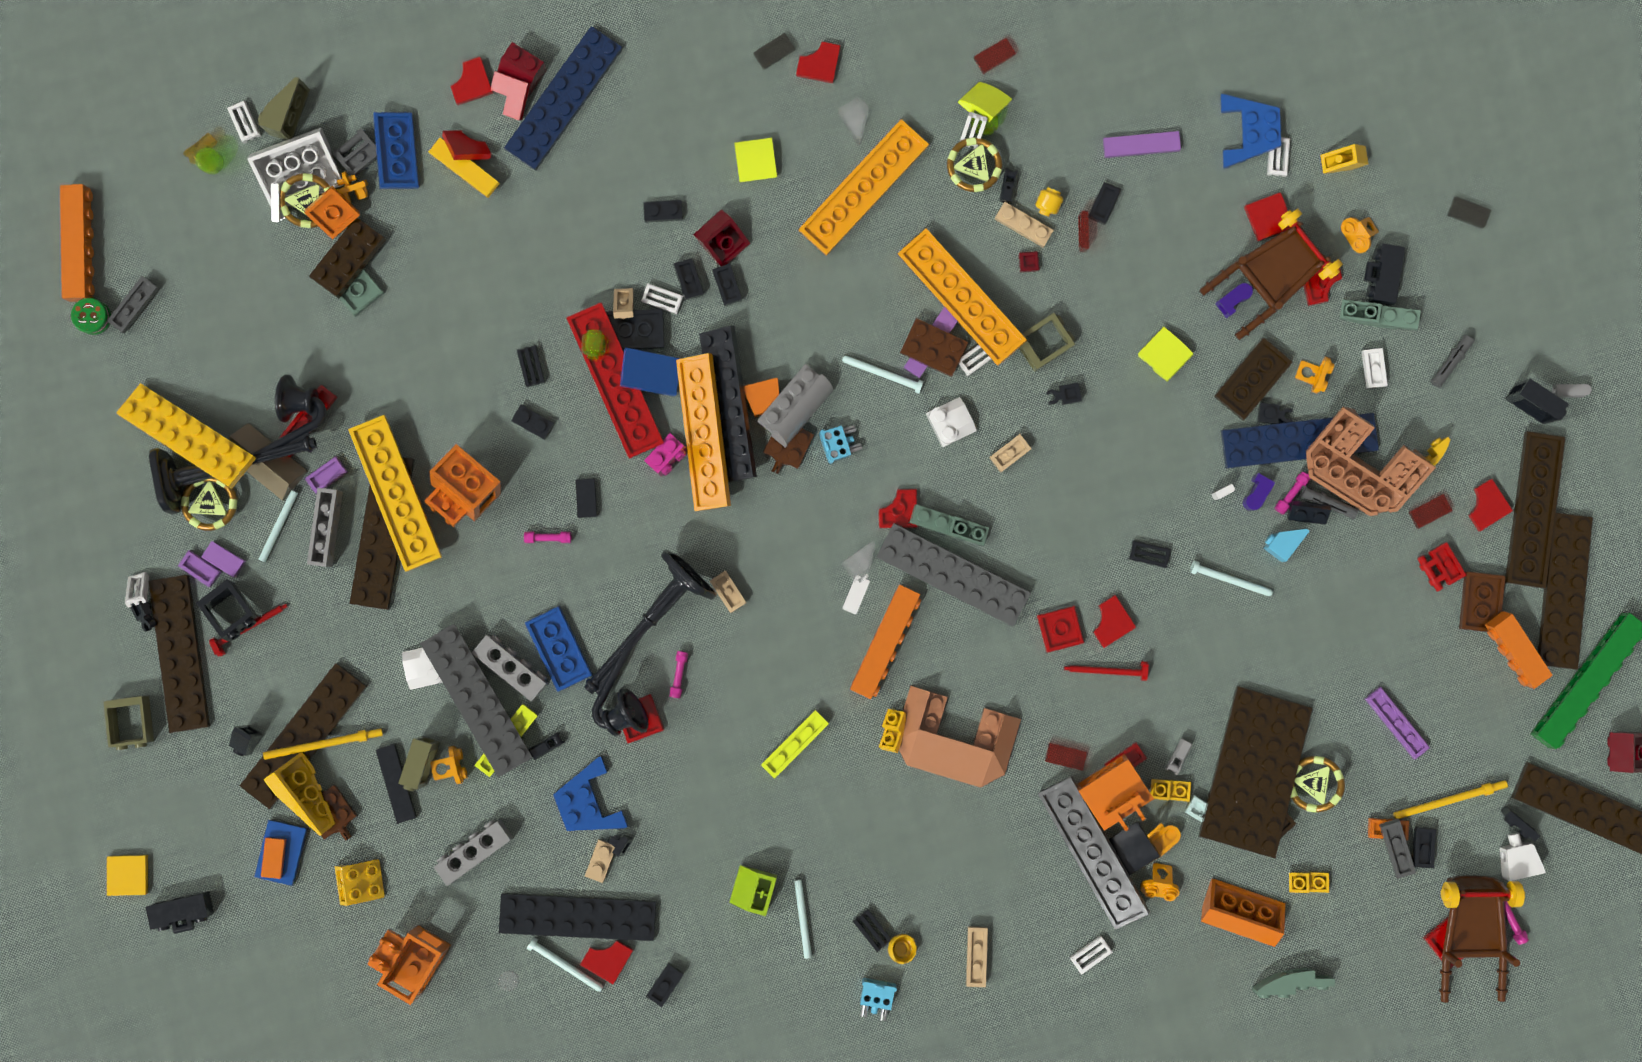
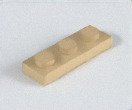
[995,202,1054,248]
[966,926,988,987]

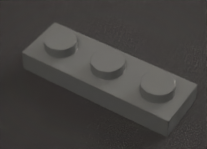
[107,276,160,334]
[1379,818,1416,879]

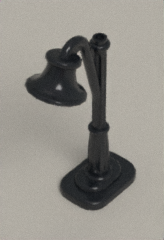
[149,374,327,515]
[584,549,717,736]

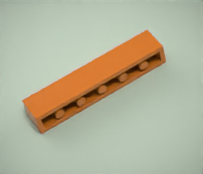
[60,184,95,302]
[850,584,921,699]

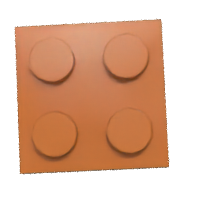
[304,186,360,240]

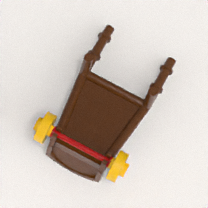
[1199,208,1343,340]
[1439,875,1525,1003]

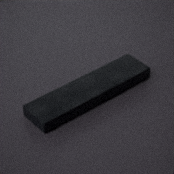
[375,744,417,824]

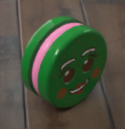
[71,298,111,335]

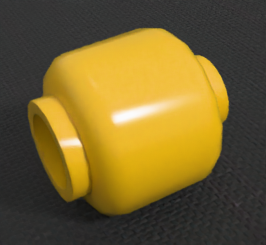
[1035,187,1063,217]

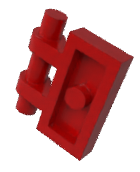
[1417,542,1466,592]

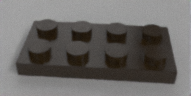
[309,218,386,299]
[1213,338,1293,421]

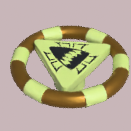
[947,137,1002,192]
[280,173,330,228]
[181,477,237,531]
[1291,756,1345,813]

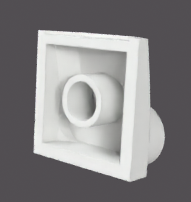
[926,397,977,448]
[402,648,443,690]

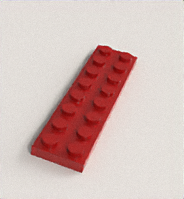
[566,302,664,459]

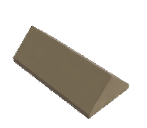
[228,423,308,501]

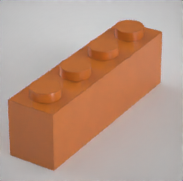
[1485,611,1553,689]

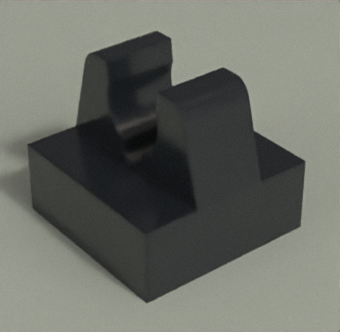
[608,835,633,857]

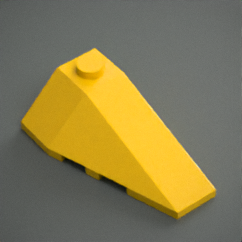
[263,752,335,836]

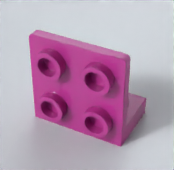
[644,433,687,477]

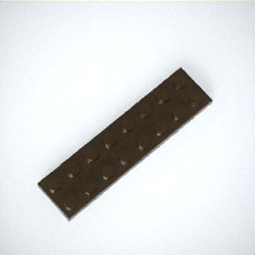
[1505,431,1565,589]
[349,457,415,610]
[1538,513,1593,670]
[148,575,210,733]
[239,663,368,810]
[1511,763,1642,855]

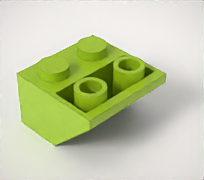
[729,865,777,916]

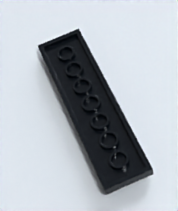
[699,326,757,483]
[499,893,656,941]

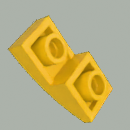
[1425,437,1450,466]
[879,709,906,753]
[1150,779,1191,802]
[1289,872,1329,893]

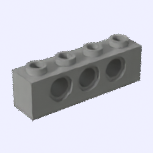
[307,488,343,568]
[472,634,549,702]
[434,819,514,886]

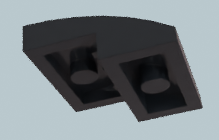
[1109,822,1161,876]

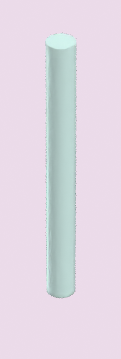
[258,490,298,563]
[794,879,812,958]

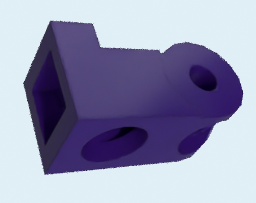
[1215,283,1253,319]
[1243,473,1275,511]

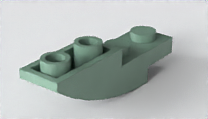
[1339,299,1421,331]
[909,504,989,546]
[1252,967,1335,998]

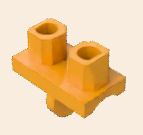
[336,171,369,203]

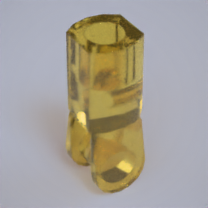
[183,132,218,164]

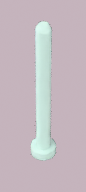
[842,356,924,394]
[1190,560,1273,596]
[527,937,603,992]

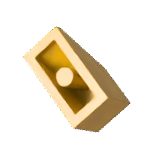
[1320,144,1369,174]

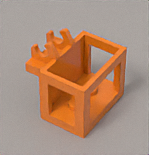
[424,444,501,527]
[1077,754,1154,831]
[367,925,451,1005]

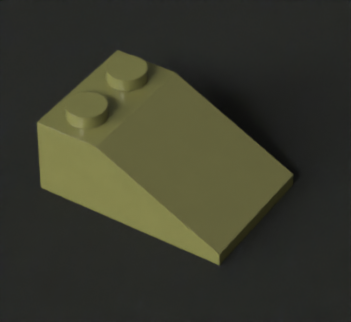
[258,77,310,140]

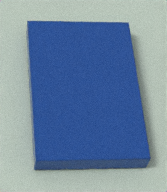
[620,348,680,397]
[254,819,308,886]

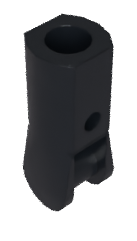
[999,168,1018,204]
[529,732,565,760]

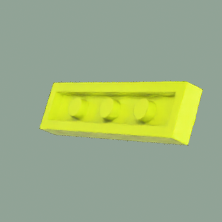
[474,704,538,777]
[761,710,829,779]

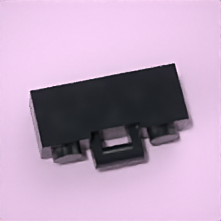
[1364,243,1406,307]
[145,891,214,934]

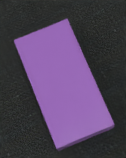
[305,456,348,494]
[201,541,246,578]
[178,550,222,587]

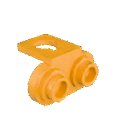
[1341,217,1379,253]
[1295,356,1335,394]
[430,746,468,785]
[1147,823,1181,858]
[1141,863,1180,901]

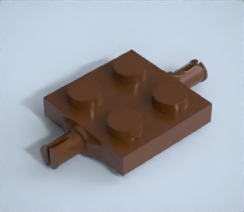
[763,428,814,474]
[321,785,357,841]

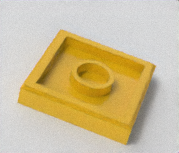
[107,855,148,896]

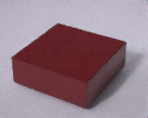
[1018,251,1039,273]

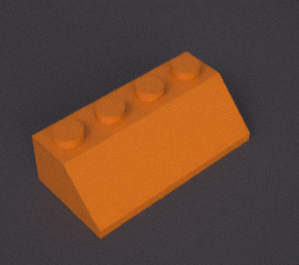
[1201,878,1286,947]

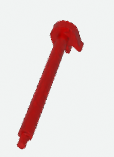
[209,604,288,657]
[1064,661,1149,681]

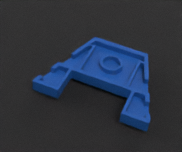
[1220,94,1281,169]
[553,756,628,831]

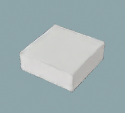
[1211,484,1235,500]

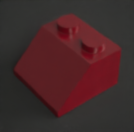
[497,42,547,99]
[693,209,750,267]
[1607,732,1642,773]

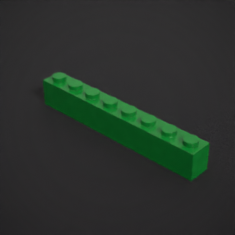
[1530,613,1642,749]

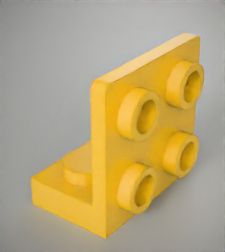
[334,859,385,906]

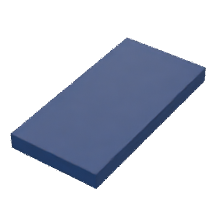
[373,112,419,189]
[525,606,593,692]

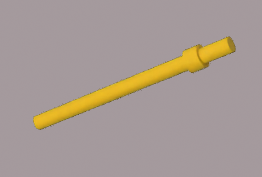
[263,728,383,760]
[1393,780,1508,819]

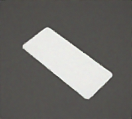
[843,575,870,614]

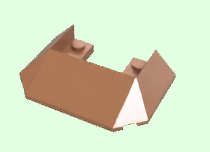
[1306,406,1436,516]
[899,686,1021,788]

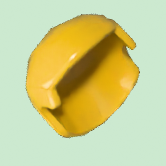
[888,934,917,964]

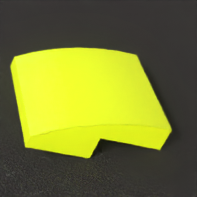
[958,82,1012,122]
[734,137,777,182]
[1138,327,1193,382]

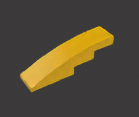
[428,138,500,198]

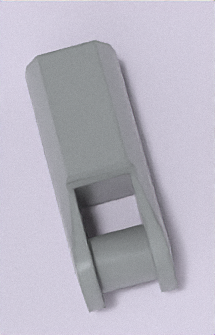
[1552,384,1592,398]
[1165,739,1193,775]

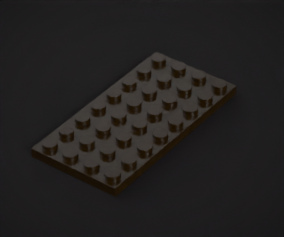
[1198,687,1312,858]

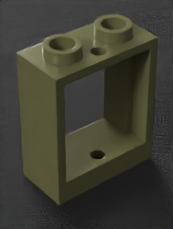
[1019,313,1075,372]
[103,696,154,750]
[398,736,440,791]

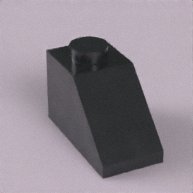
[229,725,264,756]

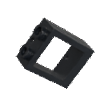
[1505,378,1569,424]
[196,579,260,642]

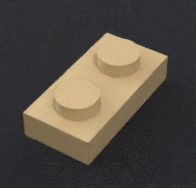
[613,288,634,319]
[989,434,1031,473]
[710,571,747,613]
[585,839,615,883]

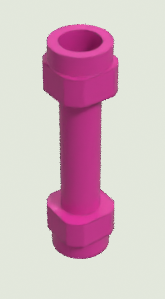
[1274,472,1311,515]
[524,531,572,543]
[669,651,688,698]
[1504,901,1529,945]

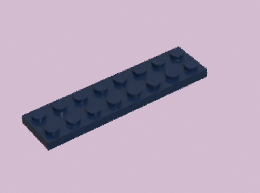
[504,26,623,171]
[1221,413,1379,469]

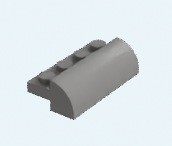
[757,364,833,448]

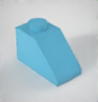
[1264,529,1309,562]

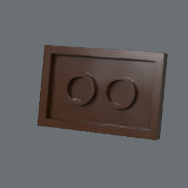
[900,318,968,378]
[1459,572,1505,632]

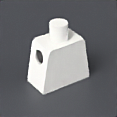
[1500,832,1546,881]

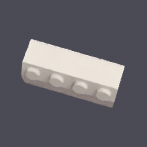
[247,127,344,207]

